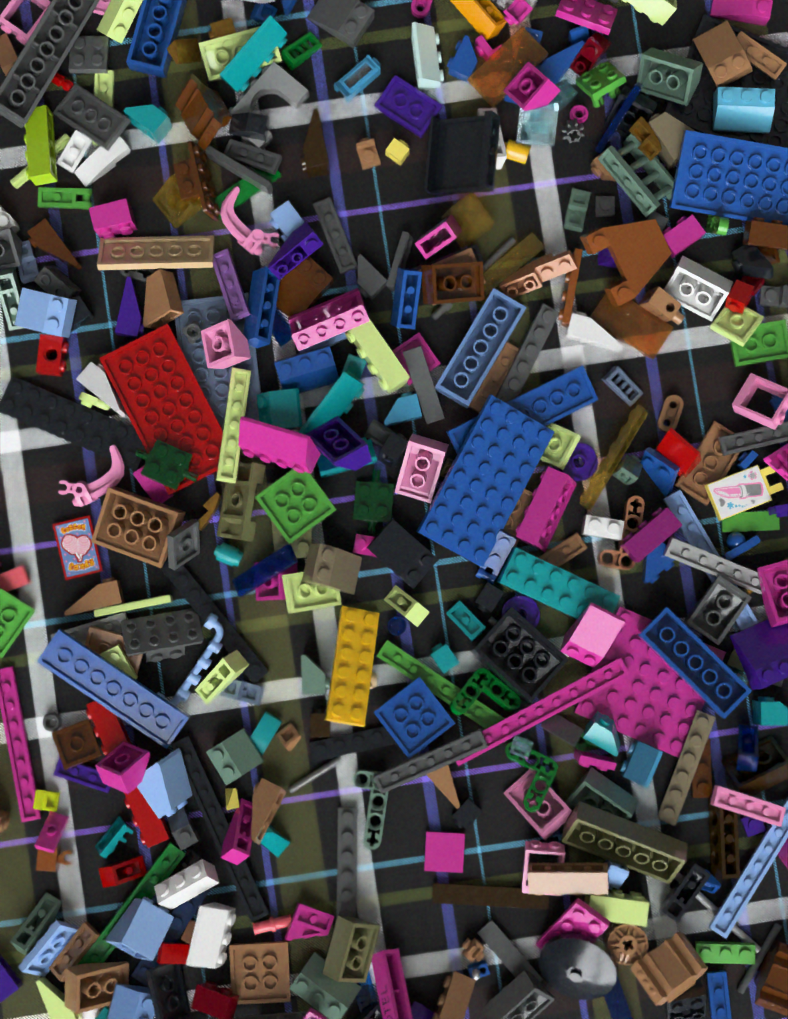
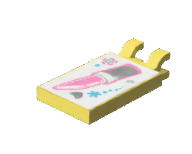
[704,465,784,521]

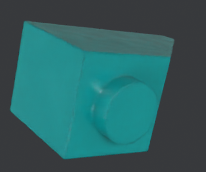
[583,711,620,757]

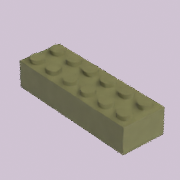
[561,801,688,884]

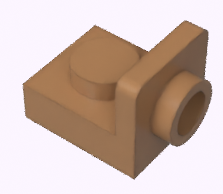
[356,138,381,170]

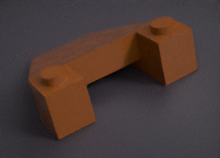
[580,219,672,306]

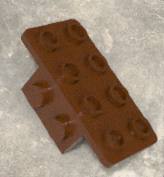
[173,141,220,222]

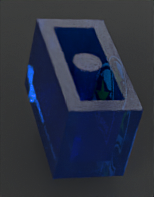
[737,725,758,772]

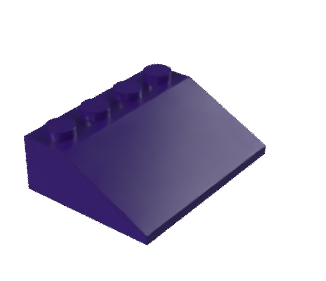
[730,619,788,690]

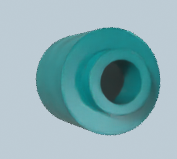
[214,542,244,567]

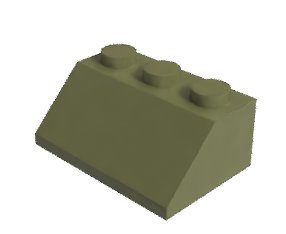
[322,916,381,983]

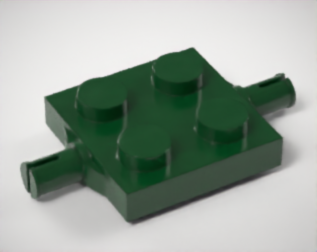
[135,439,199,491]
[353,469,395,535]

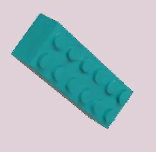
[497,547,620,619]

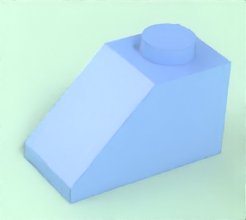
[604,859,629,890]

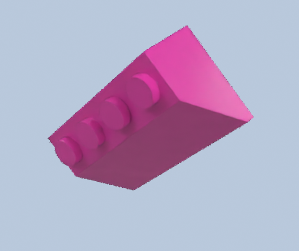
[238,416,321,474]
[516,467,577,552]

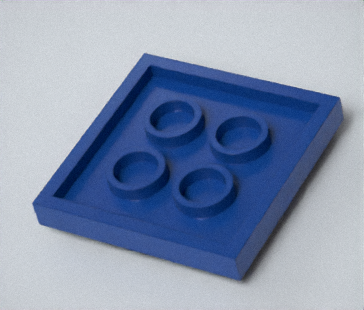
[373,677,455,759]

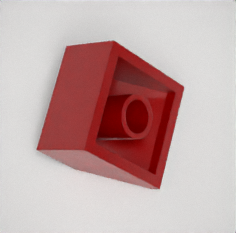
[656,428,701,478]

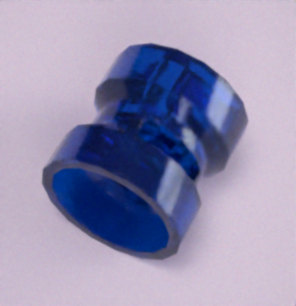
[387,616,407,636]

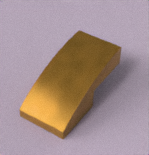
[629,116,662,161]
[198,492,221,531]

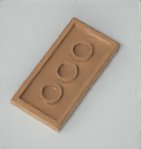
[674,421,740,506]

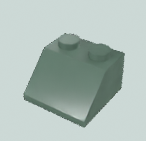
[301,654,331,695]
[206,728,264,785]

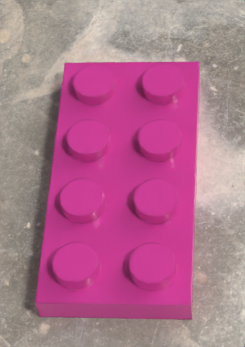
[535,898,611,949]

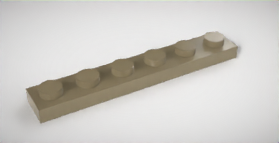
[657,710,716,826]

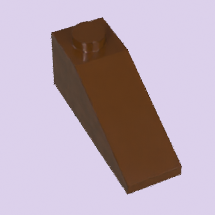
[27,218,82,270]

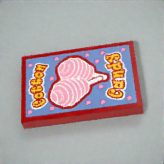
[52,515,104,580]

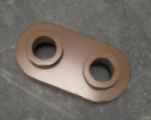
[657,395,684,433]

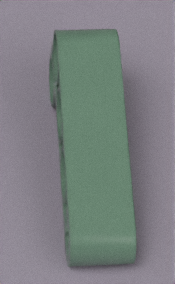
[353,769,389,850]

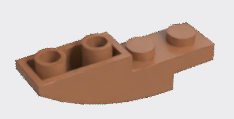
[500,250,577,299]

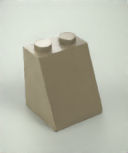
[648,112,696,170]

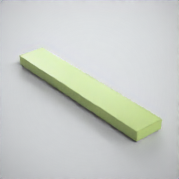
[216,367,251,483]

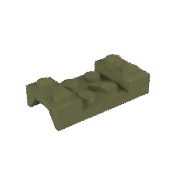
[217,462,266,542]

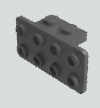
[121,608,203,662]

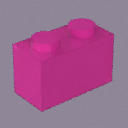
[662,214,706,259]

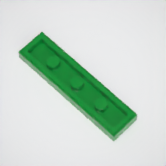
[214,169,282,219]

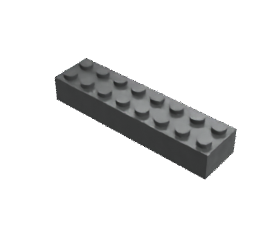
[0,0,100,128]

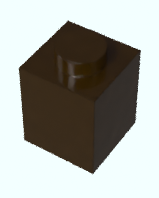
[310,709,331,737]

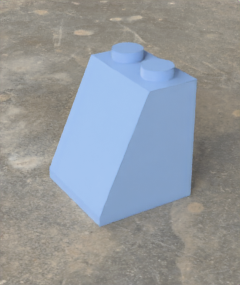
[137,748,192,819]
[105,897,174,961]

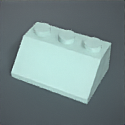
[411,22,444,90]

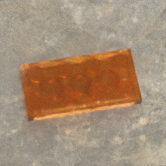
[467,26,548,108]
[590,294,674,360]

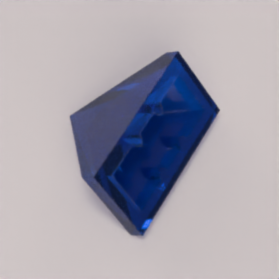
[272,307,293,347]

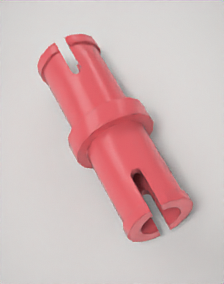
[252,914,292,935]

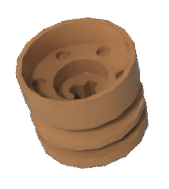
[603,922,648,965]

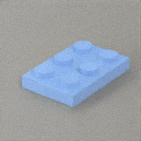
[18,920,79,977]

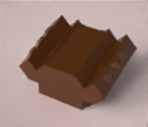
[175,74,232,151]
[754,942,788,1016]

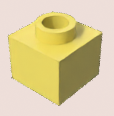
[385,138,410,166]

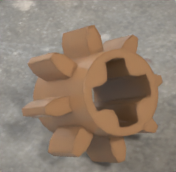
[462,938,485,962]

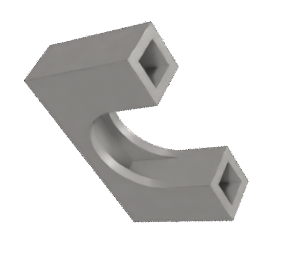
[228,62,309,149]

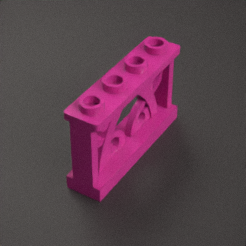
[288,288,369,351]

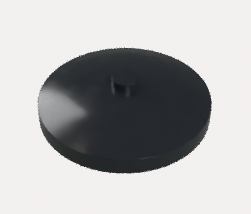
[539,933,618,1000]

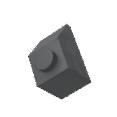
[358,254,387,300]
[167,806,201,850]

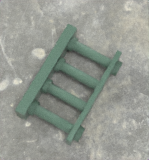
[598,133,674,217]

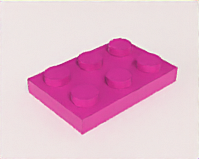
[555,0,618,35]

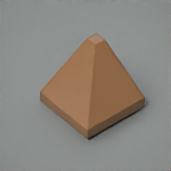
[276,722,301,752]

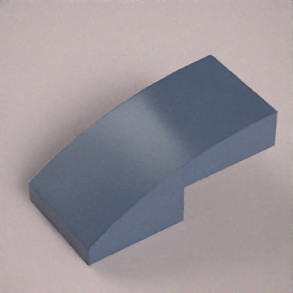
[18,240,40,284]
[220,679,265,706]

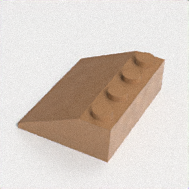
[91,487,186,568]

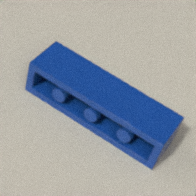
[243,266,280,348]

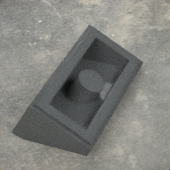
[540,714,584,747]

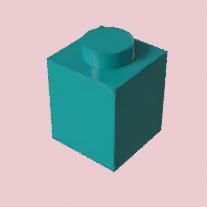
[430,643,460,674]

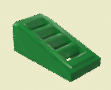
[281,31,322,70]

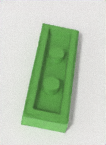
[721,511,780,533]

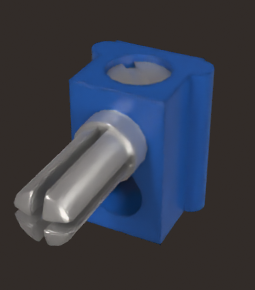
[467,959,490,980]

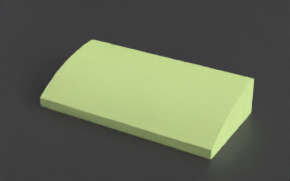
[198,26,282,82]

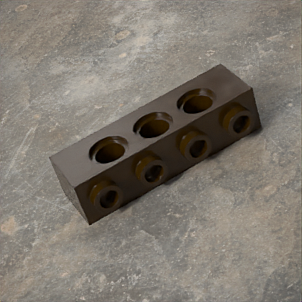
[708,798,740,879]

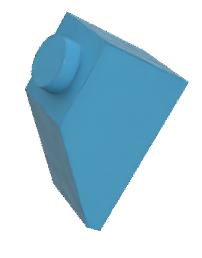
[384,392,422,427]

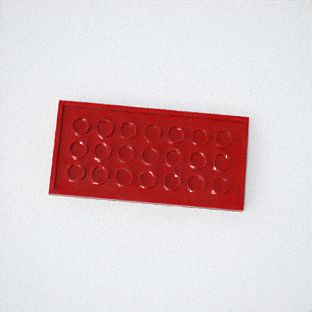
[99,323,223,496]

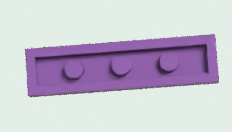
[213,249,251,322]

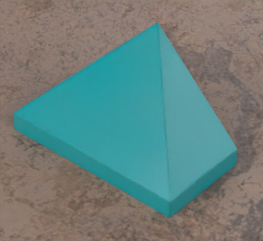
[261,825,291,857]

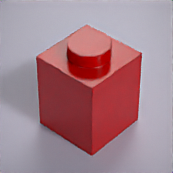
[725,280,754,314]

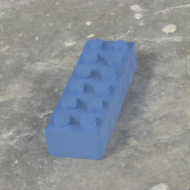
[435,288,527,408]

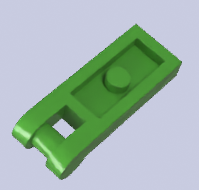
[38,187,92,210]

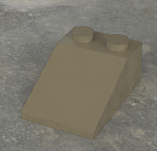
[302,543,362,595]

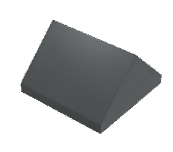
[0,228,22,269]

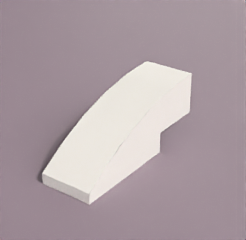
[74,136,130,188]

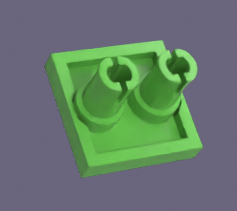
[575,61,627,107]

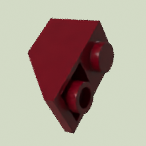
[570,32,611,76]

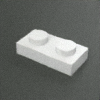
[56,130,92,173]

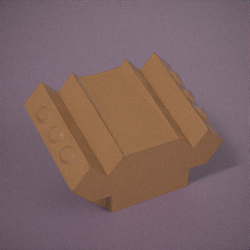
[630,932,708,1005]

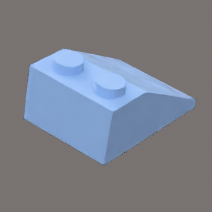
[15,288,77,338]

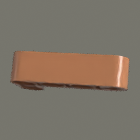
[597,496,645,570]

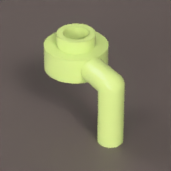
[78,392,110,410]

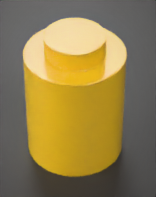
[504,139,531,164]

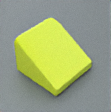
[33,789,60,812]

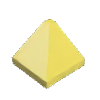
[225,788,239,810]

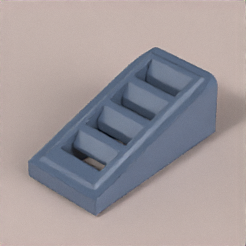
[601,366,643,407]

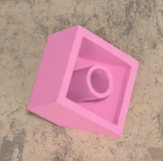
[201,319,251,369]

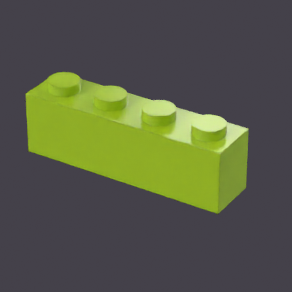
[24,105,58,186]

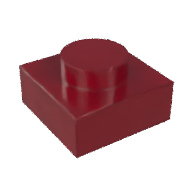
[740,276,765,296]

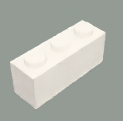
[154,859,219,910]

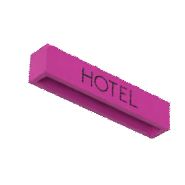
[372,948,413,1019]

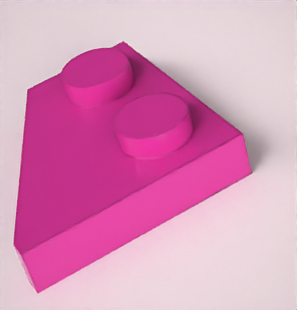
[763,444,788,481]
[284,903,335,941]

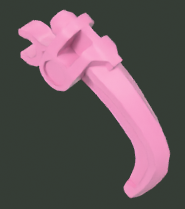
[220,186,279,256]
[58,445,124,507]

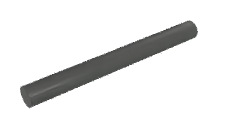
[736,922,782,994]

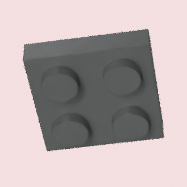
[69,36,109,73]
[167,519,200,570]

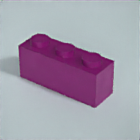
[620,507,682,563]

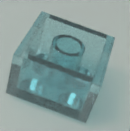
[516,101,559,146]

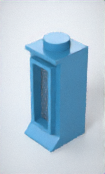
[334,54,381,103]

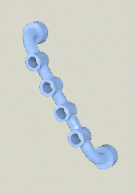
[157,613,224,706]

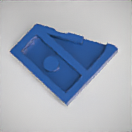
[640,447,680,497]

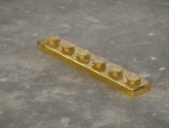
[579,405,648,511]

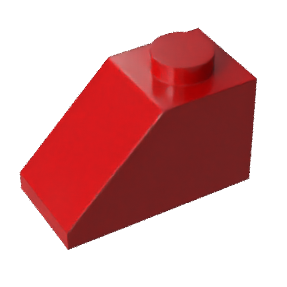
[98,855,147,887]

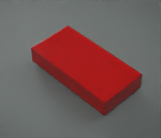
[157,942,191,964]

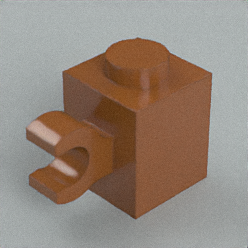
[36,845,73,872]

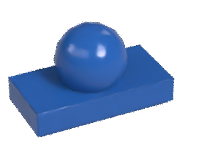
[722,532,761,561]

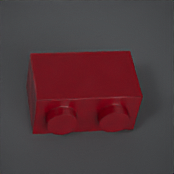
[191,981,239,1019]

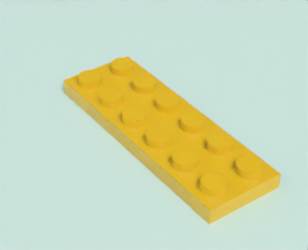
[325,606,380,727]

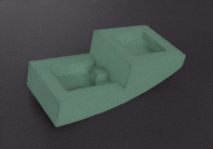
[563,188,591,232]

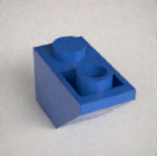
[447,35,478,84]
[642,542,675,584]

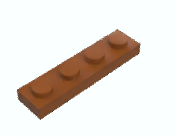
[558,248,583,327]

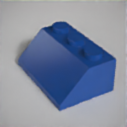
[274,345,339,394]

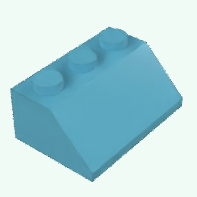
[713,87,775,133]

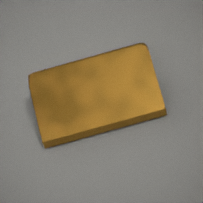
[167,38,201,64]

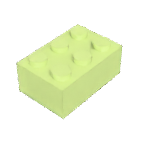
[584,889,649,927]

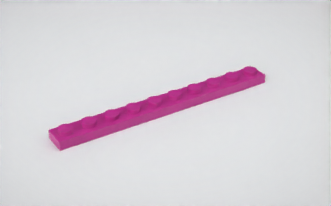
[456,657,630,766]

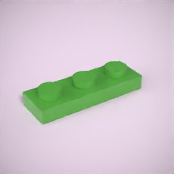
[695,941,755,964]

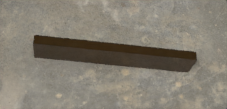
[432,882,549,909]

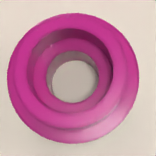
[569,105,588,124]

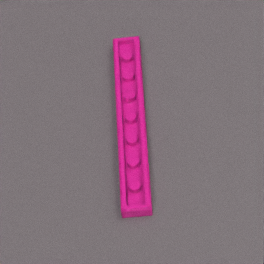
[0,666,42,822]

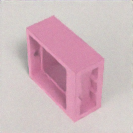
[0,0,51,45]
[732,373,788,430]
[521,840,565,896]

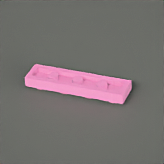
[710,785,786,827]

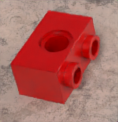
[36,334,69,377]

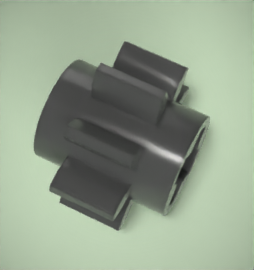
[561,118,585,144]

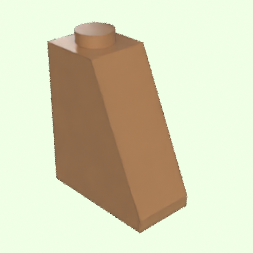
[143,269,184,330]

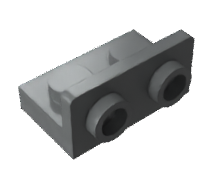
[34,265,82,298]

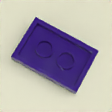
[374,75,442,138]

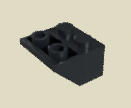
[664,978,706,1019]

